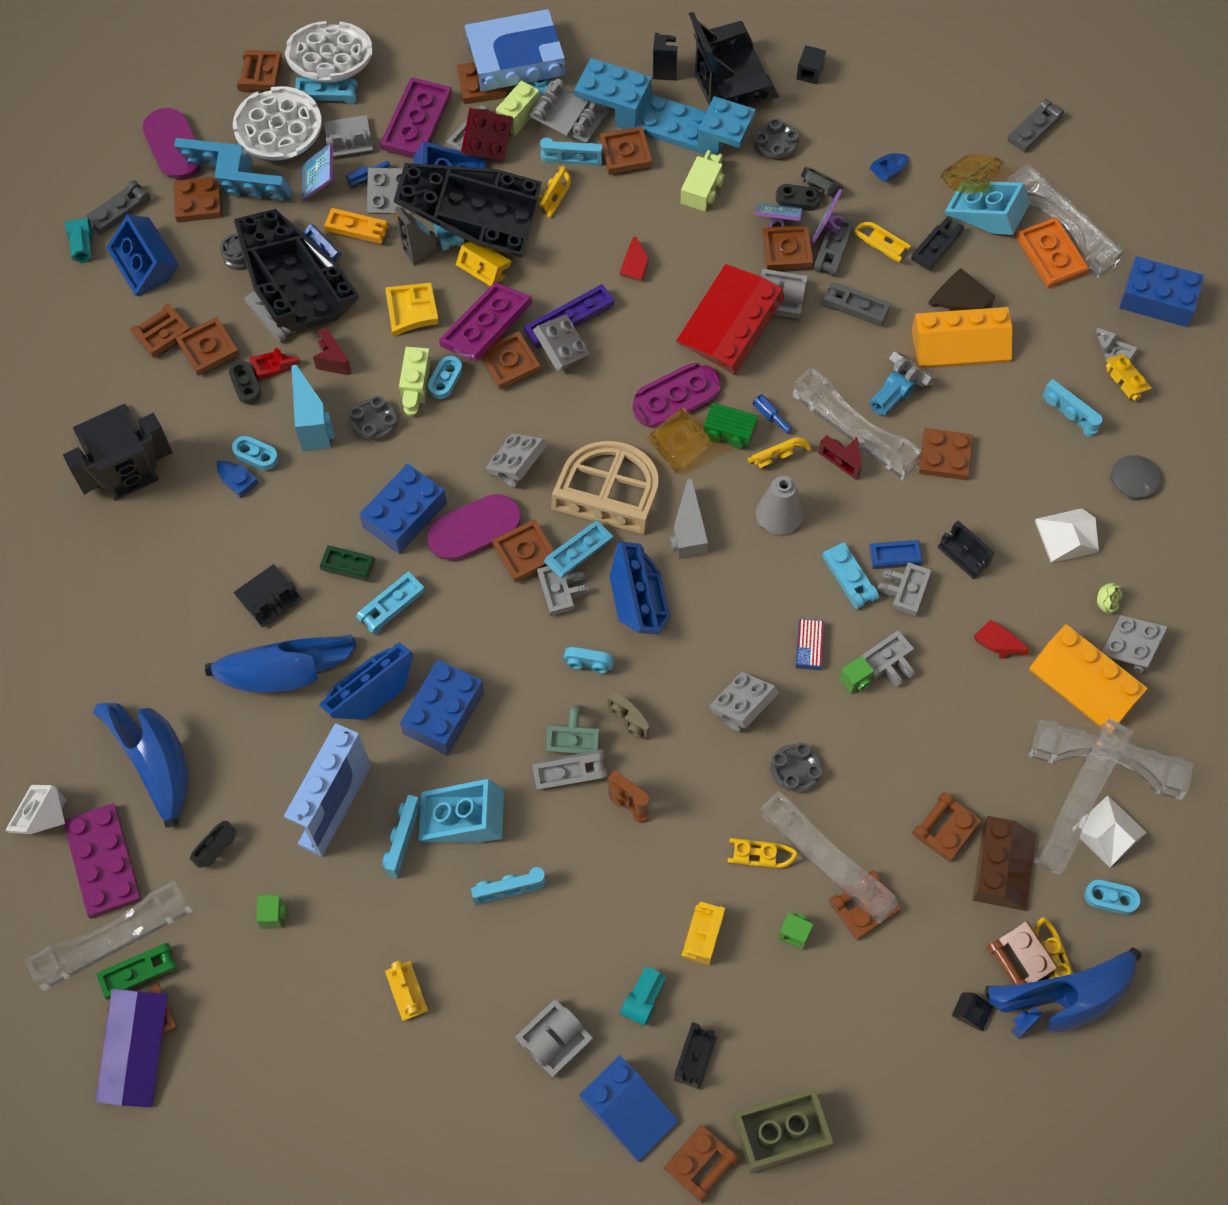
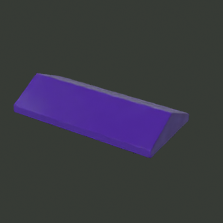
[96,989,168,1107]

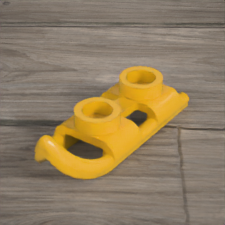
[538,165,571,218]
[854,222,911,262]
[747,437,811,468]
[727,838,798,868]
[1034,917,1074,979]

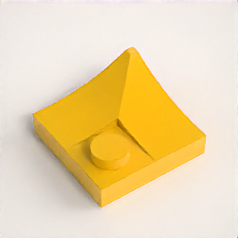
[385,283,438,337]

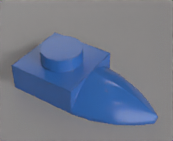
[869,153,908,183]
[217,460,258,498]
[1011,1007,1044,1039]

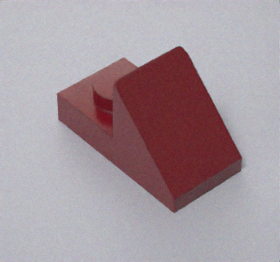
[313,327,352,375]
[818,435,862,480]

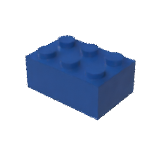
[1119,256,1204,327]
[359,463,447,554]
[400,659,485,756]

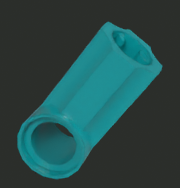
[65,217,93,263]
[620,967,666,1027]

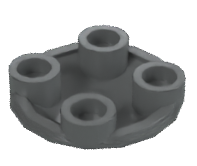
[755,118,799,159]
[350,396,397,440]
[1110,455,1161,501]
[770,742,822,792]

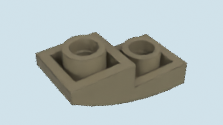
[608,690,649,740]

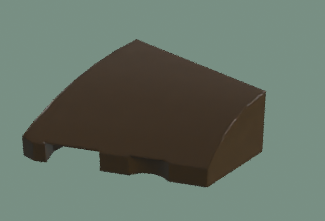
[928,268,995,311]

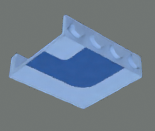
[464,9,566,92]
[283,723,371,857]

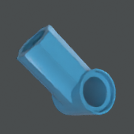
[869,371,916,416]

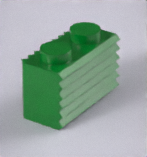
[703,402,758,449]

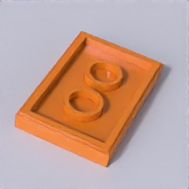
[1015,217,1090,288]

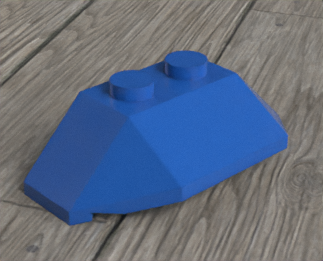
[609,541,670,635]
[319,642,413,720]

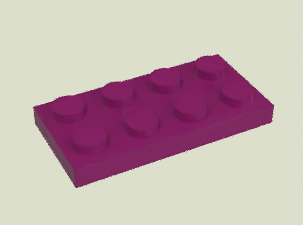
[380,77,452,158]
[439,282,532,362]
[64,803,142,919]

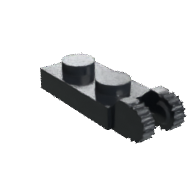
[911,216,964,271]

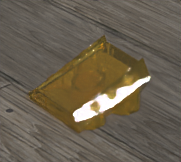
[940,153,1004,194]
[646,407,714,473]

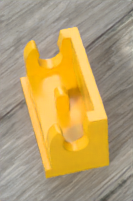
[456,242,512,286]
[681,902,725,966]

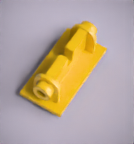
[1105,354,1152,402]
[385,961,428,1021]

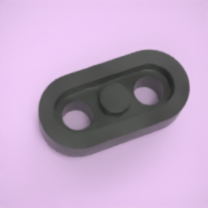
[801,167,844,197]
[776,184,821,211]
[229,361,261,404]
[190,821,236,868]

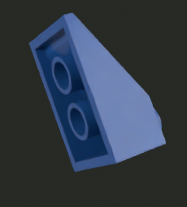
[414,141,486,169]
[579,1055,679,1162]

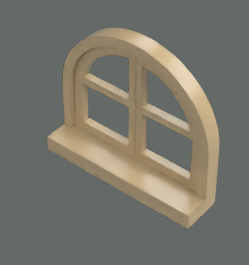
[551,441,659,535]

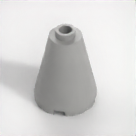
[755,476,804,536]

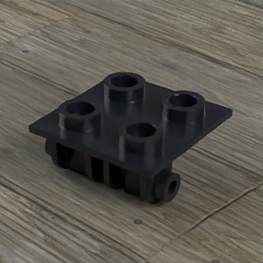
[233,564,303,628]

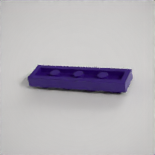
[524,284,615,348]

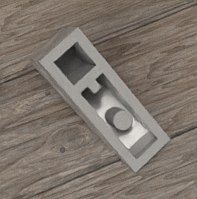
[670,479,708,559]

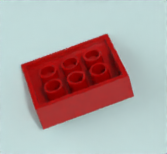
[676,264,785,375]

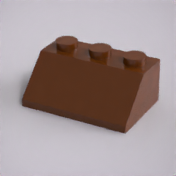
[973,816,1036,911]

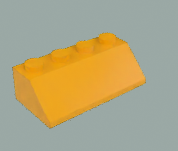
[912,307,1012,368]
[1028,624,1148,734]

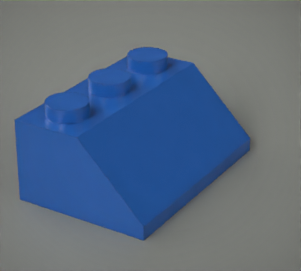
[106,214,179,296]

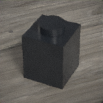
[796,45,826,85]

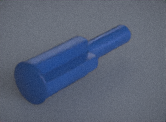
[346,161,390,187]
[752,394,792,434]

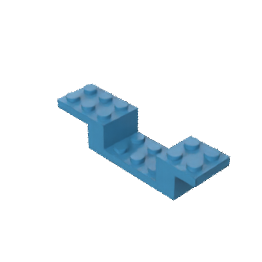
[574,58,756,155]

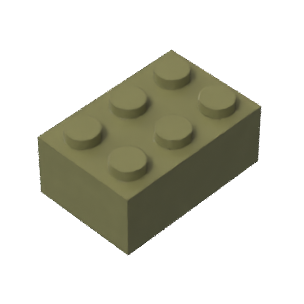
[732,1088,833,1174]

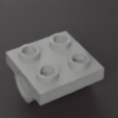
[760,269,808,319]
[533,314,590,372]
[485,434,548,487]
[709,672,779,732]
[515,999,593,1079]

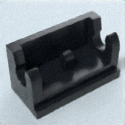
[653,33,678,81]
[937,521,995,580]
[674,1022,717,1090]

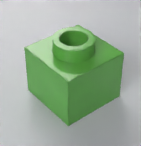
[839,656,874,694]
[256,895,287,929]
[778,913,813,950]

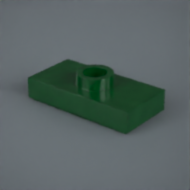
[320,545,375,582]

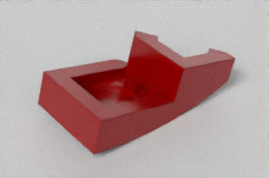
[620,236,649,281]
[249,348,299,381]
[974,620,1029,659]

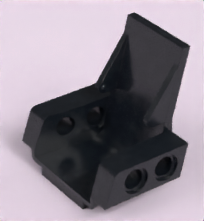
[689,12,779,107]
[62,403,173,501]

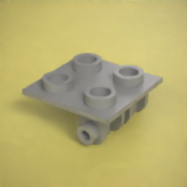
[529,79,589,137]
[568,101,608,143]
[324,115,373,157]
[367,168,412,214]
[1102,615,1168,674]

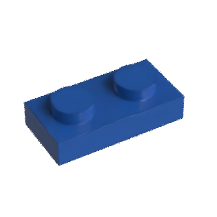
[303,224,342,262]

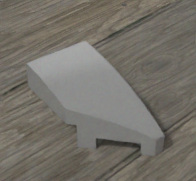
[1096,328,1138,363]

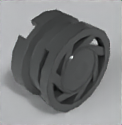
[220,234,247,271]

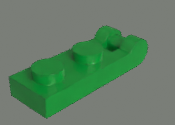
[96,943,179,1000]

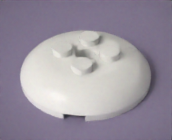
[285,21,372,83]
[233,86,322,161]

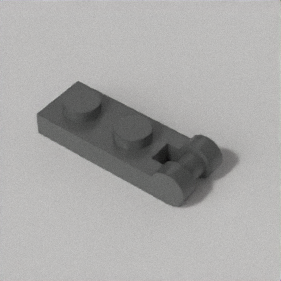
[1007,99,1064,153]
[86,180,150,235]
[814,218,854,276]
[821,282,891,326]

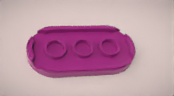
[143,108,203,180]
[633,363,720,428]
[427,494,521,561]

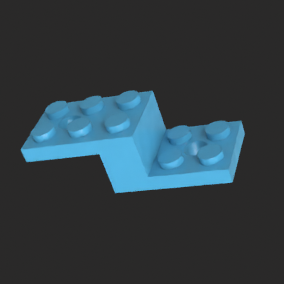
[174,138,293,201]

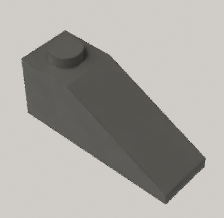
[395,207,438,265]

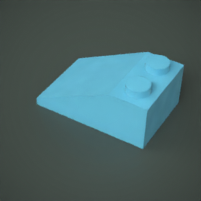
[945,180,1030,235]
[291,365,335,451]
[418,779,504,843]

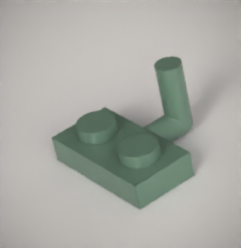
[546,704,599,754]

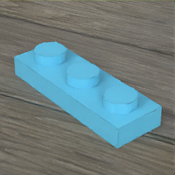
[544,520,614,579]
[382,795,420,879]

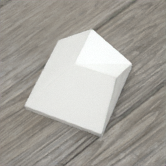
[1035,508,1099,563]
[5,785,67,834]
[1071,795,1147,867]

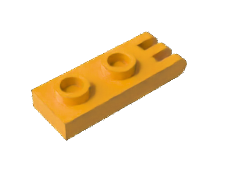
[324,208,390,244]

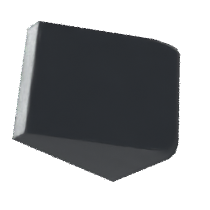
[952,992,993,1031]

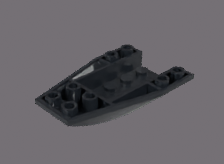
[393,163,542,258]
[234,209,359,332]

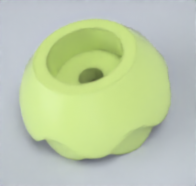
[1097,583,1122,614]

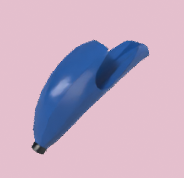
[204,635,356,692]
[93,703,188,828]
[985,947,1142,1033]

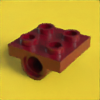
[461,108,513,161]

